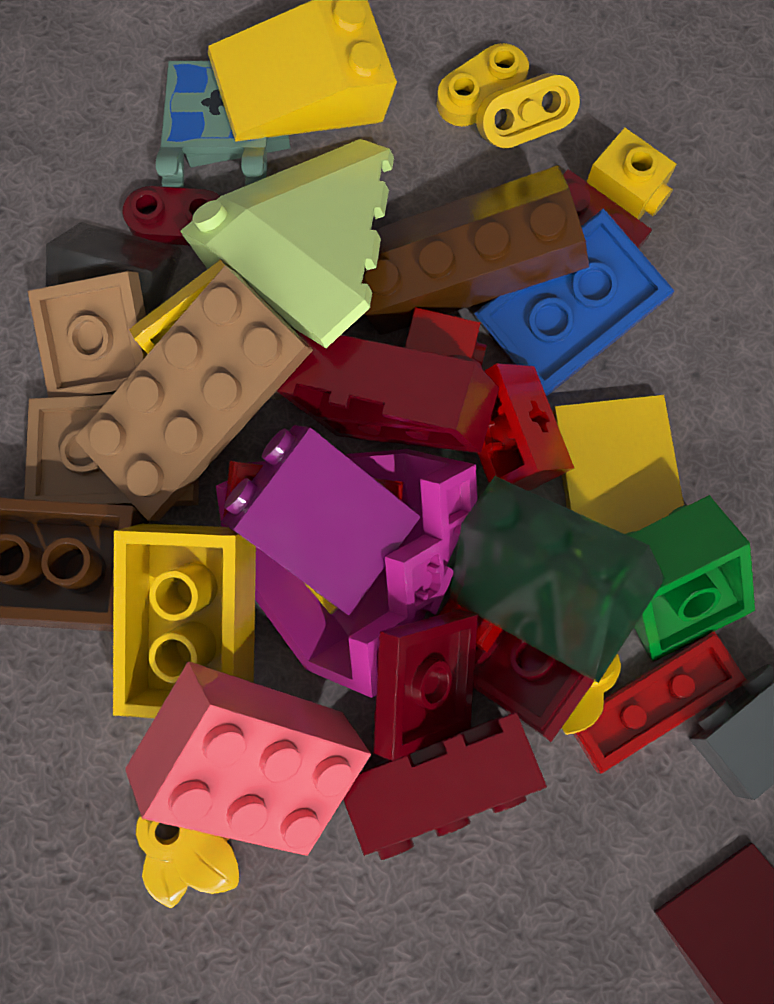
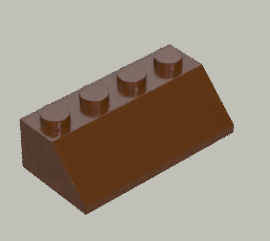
[362,165,589,335]

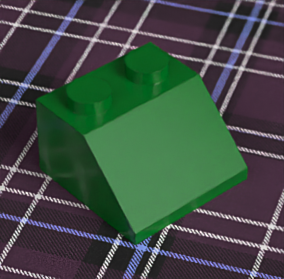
[603,495,755,662]

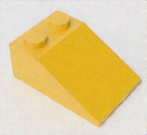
[208,0,397,142]

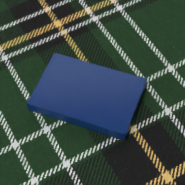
[475,208,674,396]

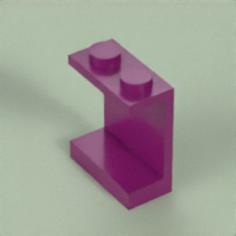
[221,425,420,615]

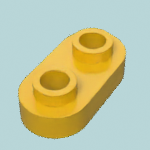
[437,43,529,126]
[476,73,580,148]

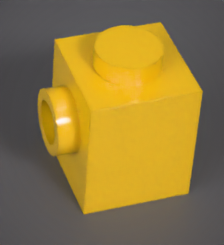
[587,128,677,219]

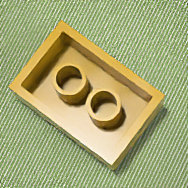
[113,524,256,718]

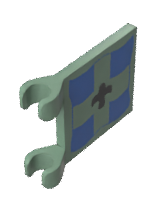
[156,61,268,188]

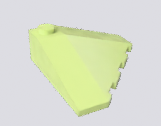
[180,139,394,348]

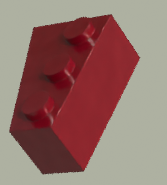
[277,330,499,453]
[343,712,547,860]

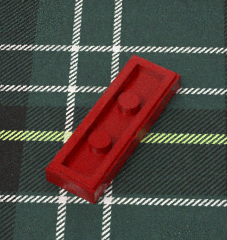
[573,631,747,774]

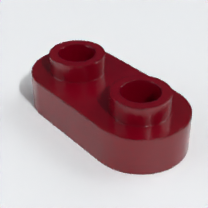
[123,186,220,246]

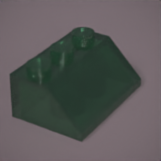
[450,476,665,683]

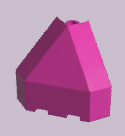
[216,449,478,698]

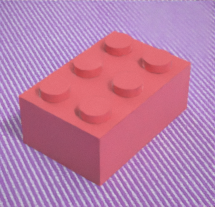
[125,661,371,856]

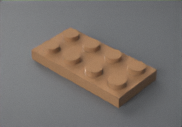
[74,266,313,521]

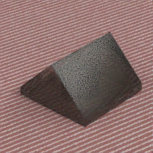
[46,222,182,316]

